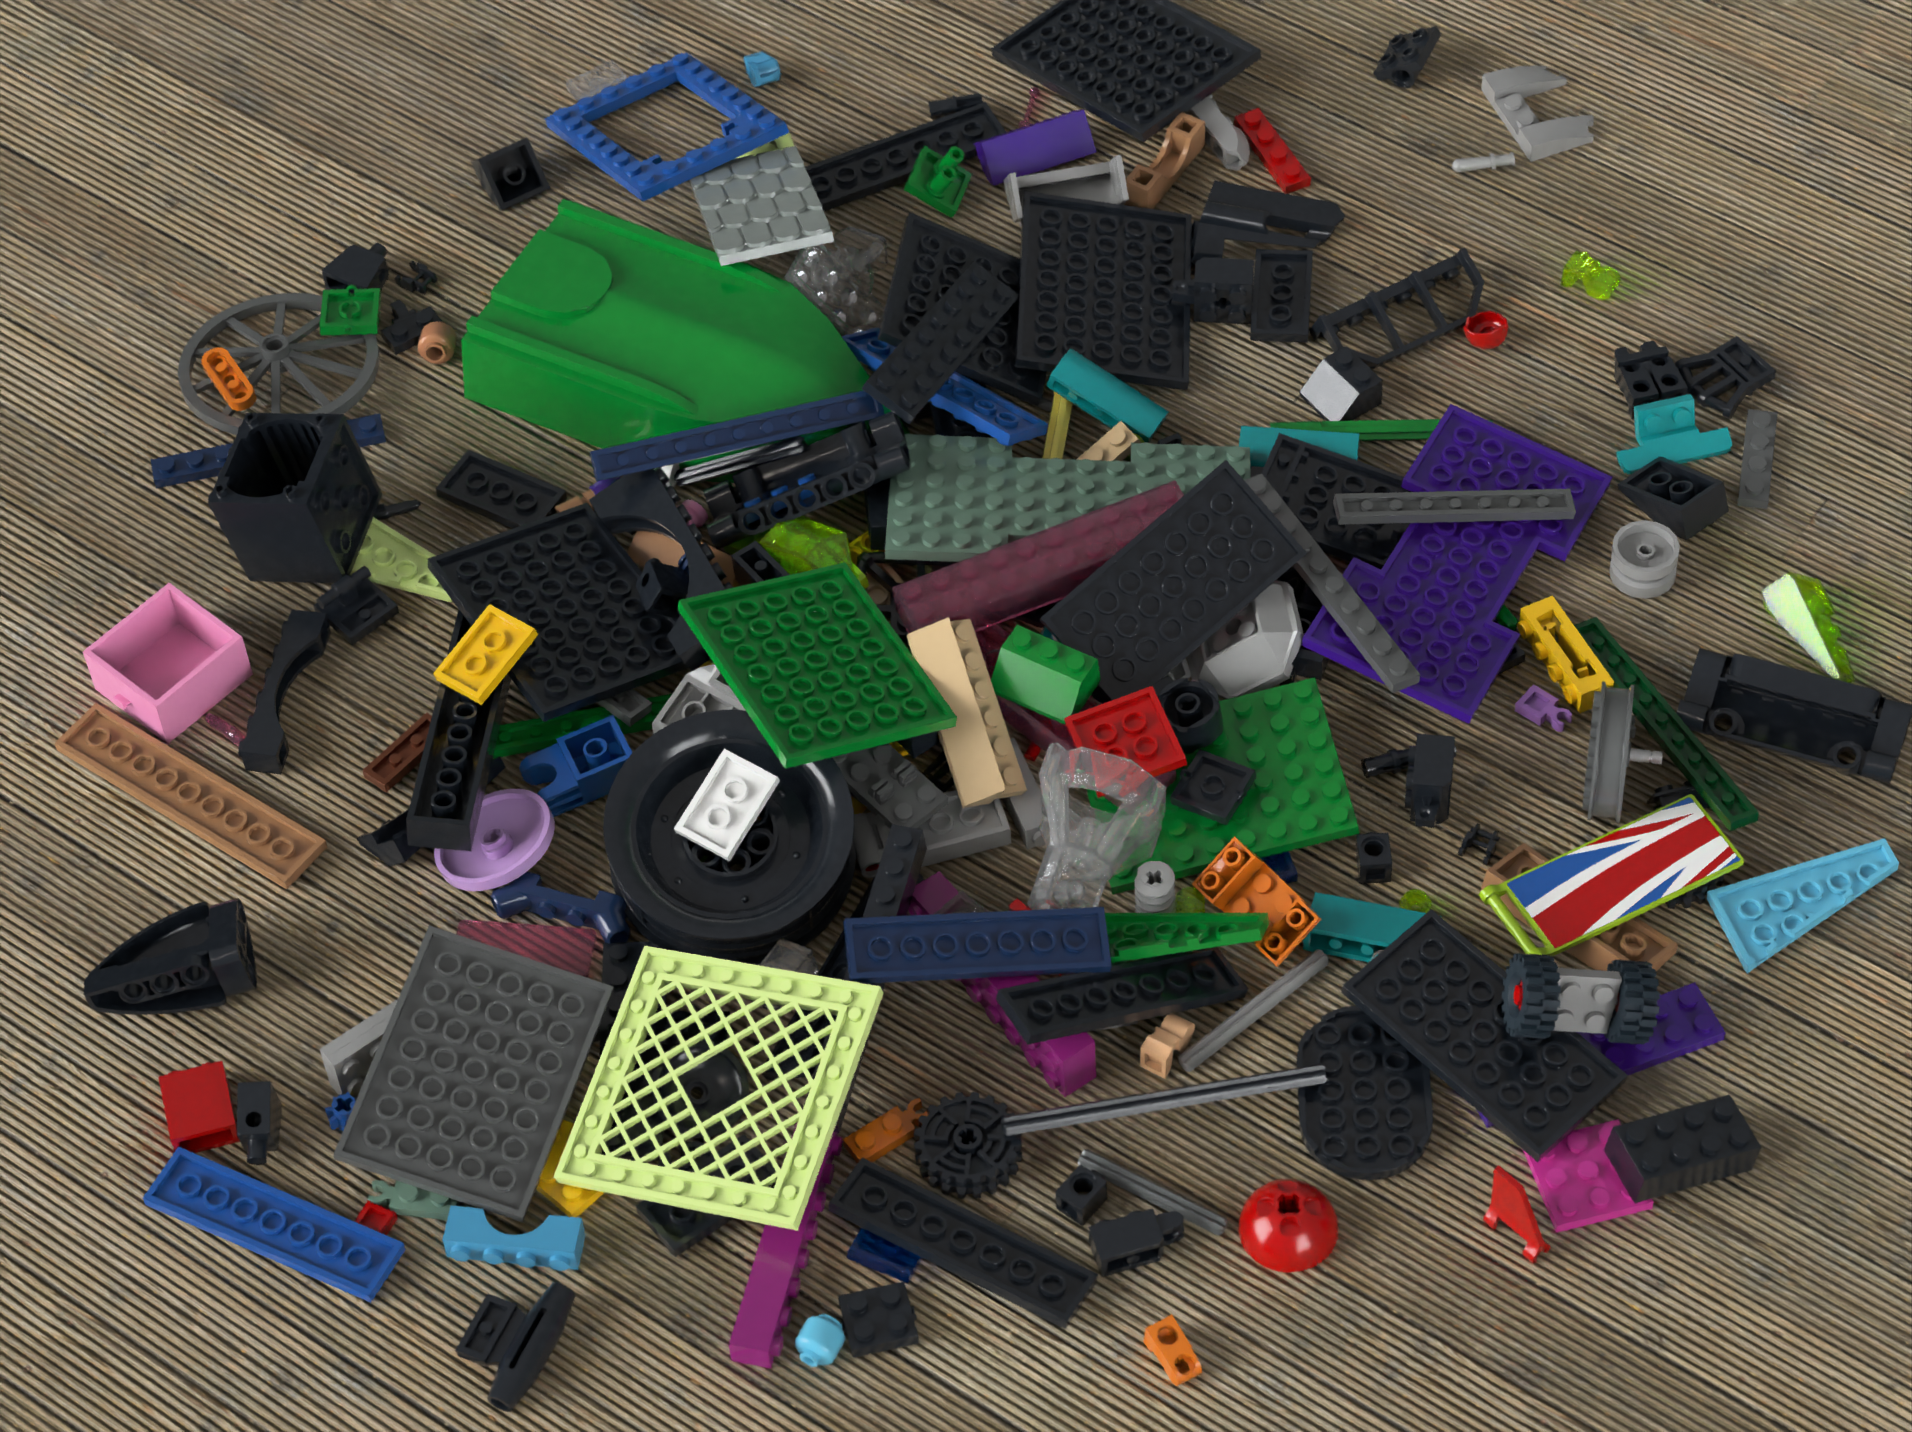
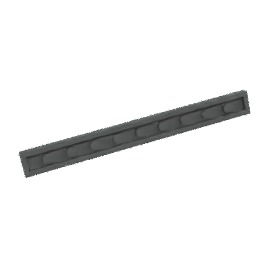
[1244,474,1420,693]

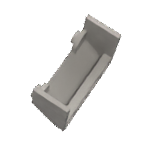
[1003,155,1129,227]

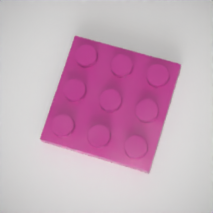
[1523,1119,1653,1233]

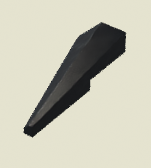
[357,756,506,866]

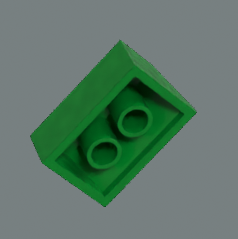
[991,625,1101,725]

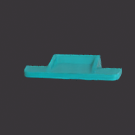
[1616,394,1732,475]

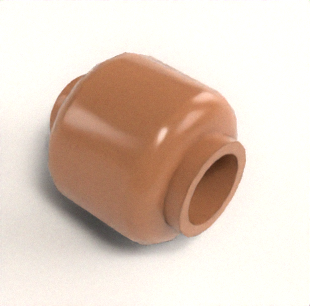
[418,321,457,364]

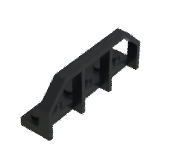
[1309,247,1484,369]

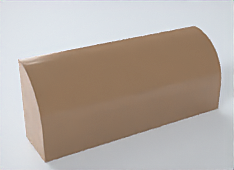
[627,531,741,587]

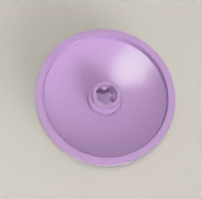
[434,789,555,891]

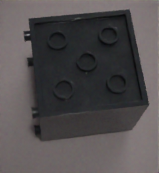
[208,412,382,583]

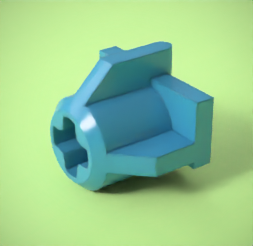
[743,51,781,87]

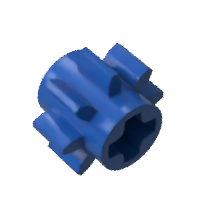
[325,1092,357,1132]

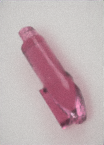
[205,714,245,746]

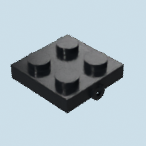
[1170,749,1256,825]
[838,1281,919,1358]

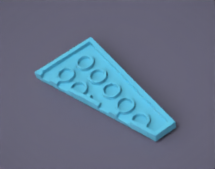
[1707,838,1899,974]

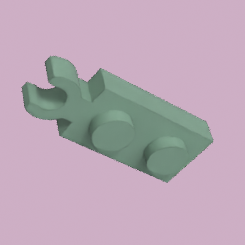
[368,1180,460,1220]

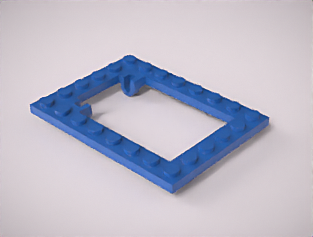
[545,53,789,202]

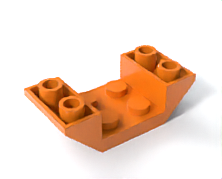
[1192,836,1321,967]

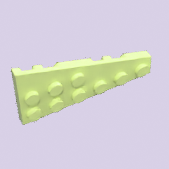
[350,517,452,602]

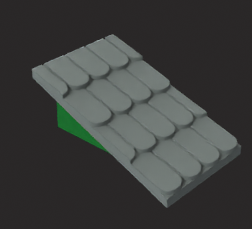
[689,146,834,266]

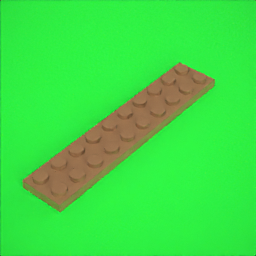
[54,703,328,890]

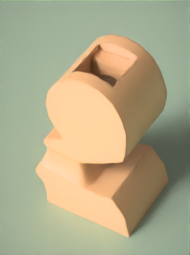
[1140,1013,1195,1079]

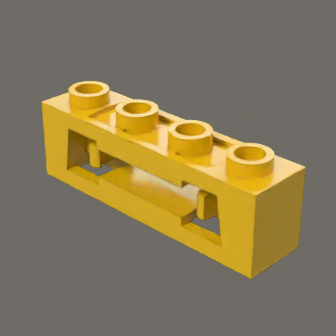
[1517,595,1614,714]

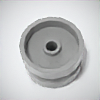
[1609,520,1680,599]

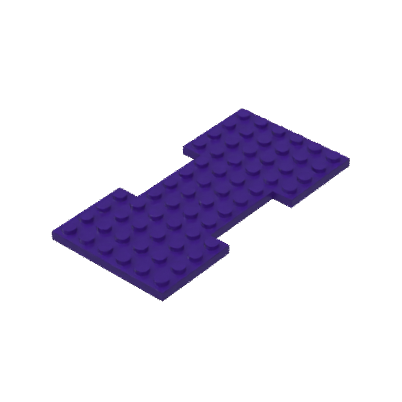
[1301,404,1613,724]

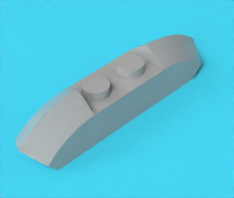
[1185,94,1250,171]

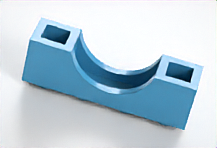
[442,1205,586,1271]

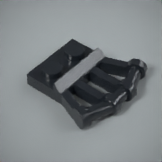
[1675,336,1776,419]

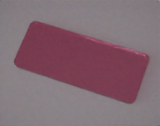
[456,920,596,977]

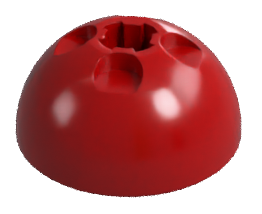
[1238,1178,1339,1272]

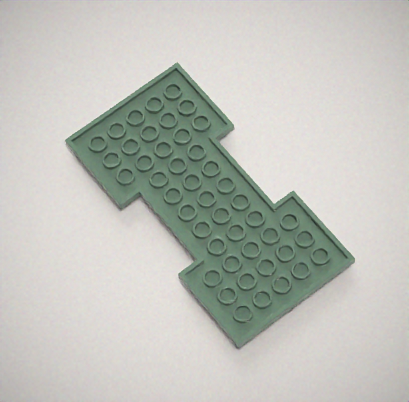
[885,434,1251,564]

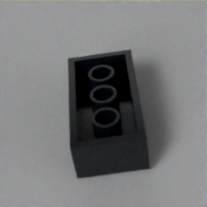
[1604,1095,1762,1204]

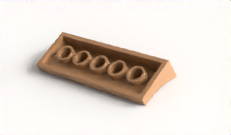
[1480,843,1678,971]

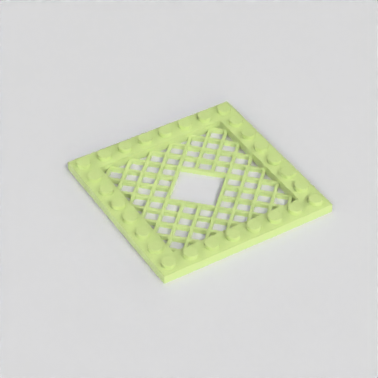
[554,946,884,1230]

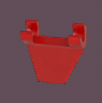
[1483,1165,1550,1264]

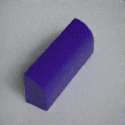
[974,109,1096,186]

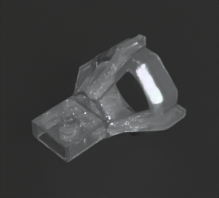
[1027,742,1166,910]

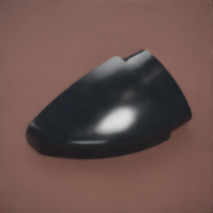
[84,898,257,1015]

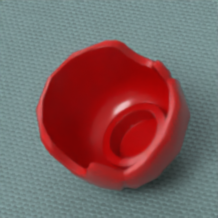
[1463,311,1509,350]

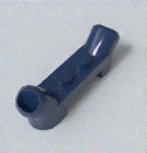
[491,872,631,943]

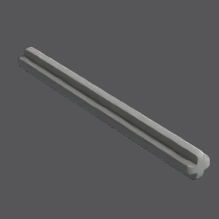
[1178,949,1329,1072]

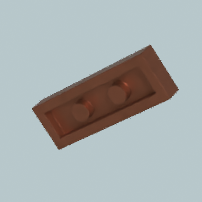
[362,712,432,793]

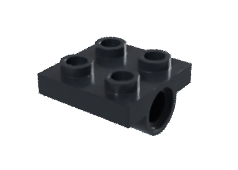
[1373,26,1442,88]

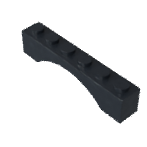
[238,609,331,775]

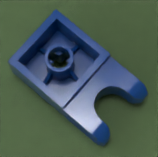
[519,715,633,817]

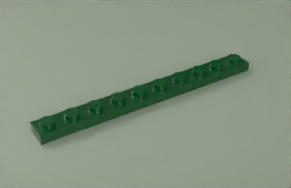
[1574,617,1759,831]

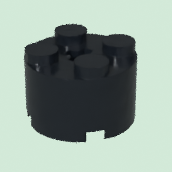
[1159,678,1223,754]

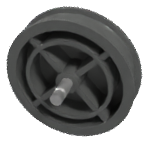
[1582,681,1663,824]

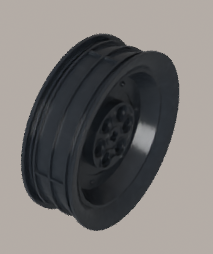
[603,710,856,966]

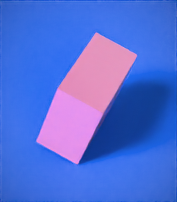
[83,583,253,745]

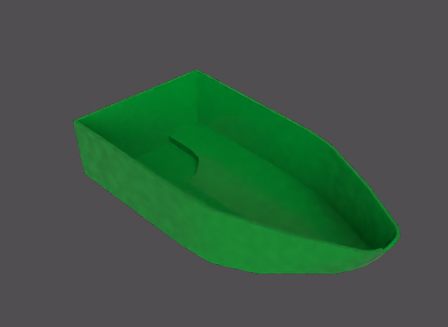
[461,199,910,483]

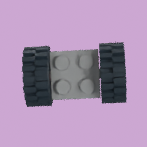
[1502,953,1660,1044]

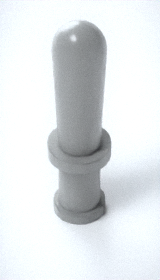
[1452,152,1515,173]

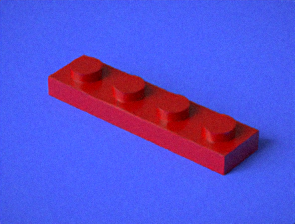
[1234,107,1311,194]

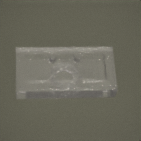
[565,59,626,101]

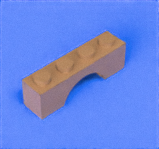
[1124,112,1205,209]

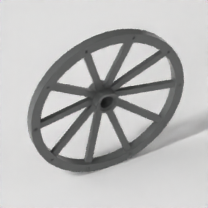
[178,293,380,435]

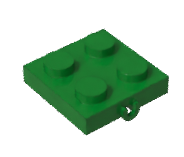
[319,285,381,336]

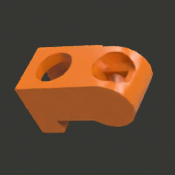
[1144,1315,1202,1386]

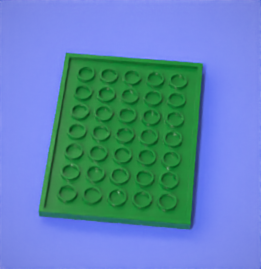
[678,562,957,769]
[1077,677,1360,895]

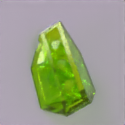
[758,517,854,575]

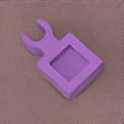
[1515,684,1572,732]

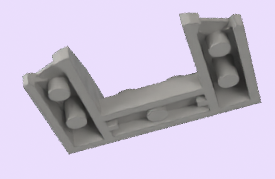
[1481,66,1594,162]

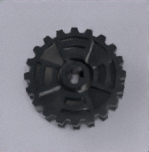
[914,1092,1022,1199]

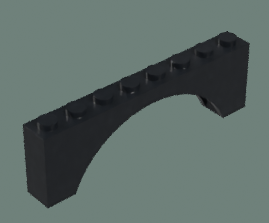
[589,467,734,671]

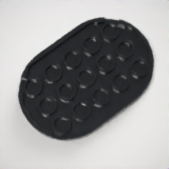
[1297,1006,1433,1180]

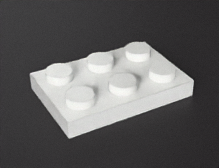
[674,749,780,862]

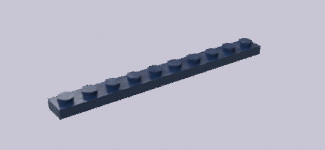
[589,390,885,482]

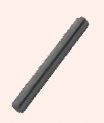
[1078,1149,1228,1235]

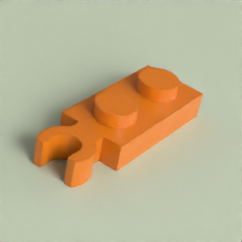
[843,1098,928,1163]

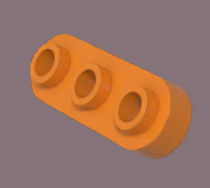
[201,348,257,411]

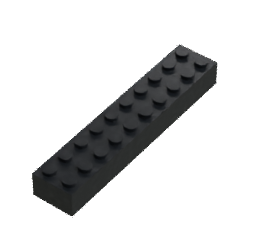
[406,610,511,851]

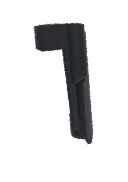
[1191,181,1345,265]

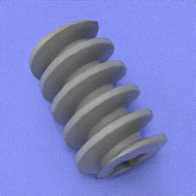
[1135,861,1175,913]

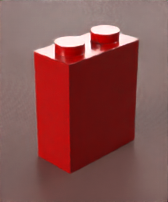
[158,1060,240,1153]

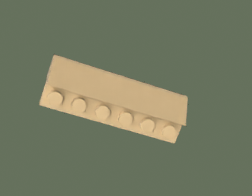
[906,617,1027,808]

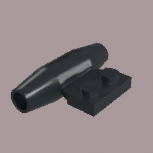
[455,1282,575,1412]

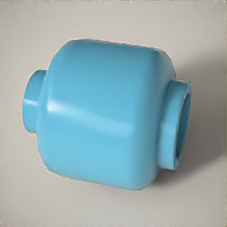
[794,1314,845,1367]

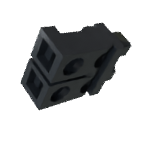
[1614,340,1688,419]

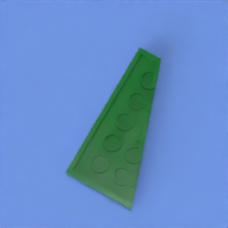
[1105,913,1269,963]

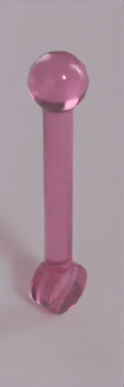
[1019,87,1040,128]

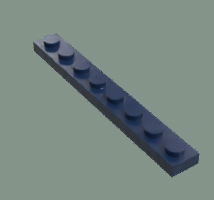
[151,414,386,488]

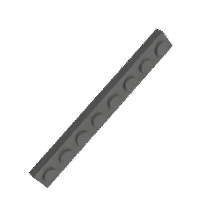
[1333,489,1576,525]

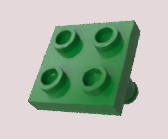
[904,146,972,218]

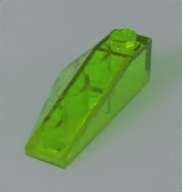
[1761,572,1855,683]

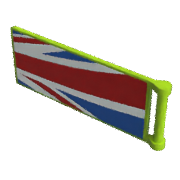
[1479,794,1744,957]

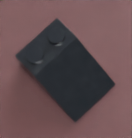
[1617,456,1729,541]

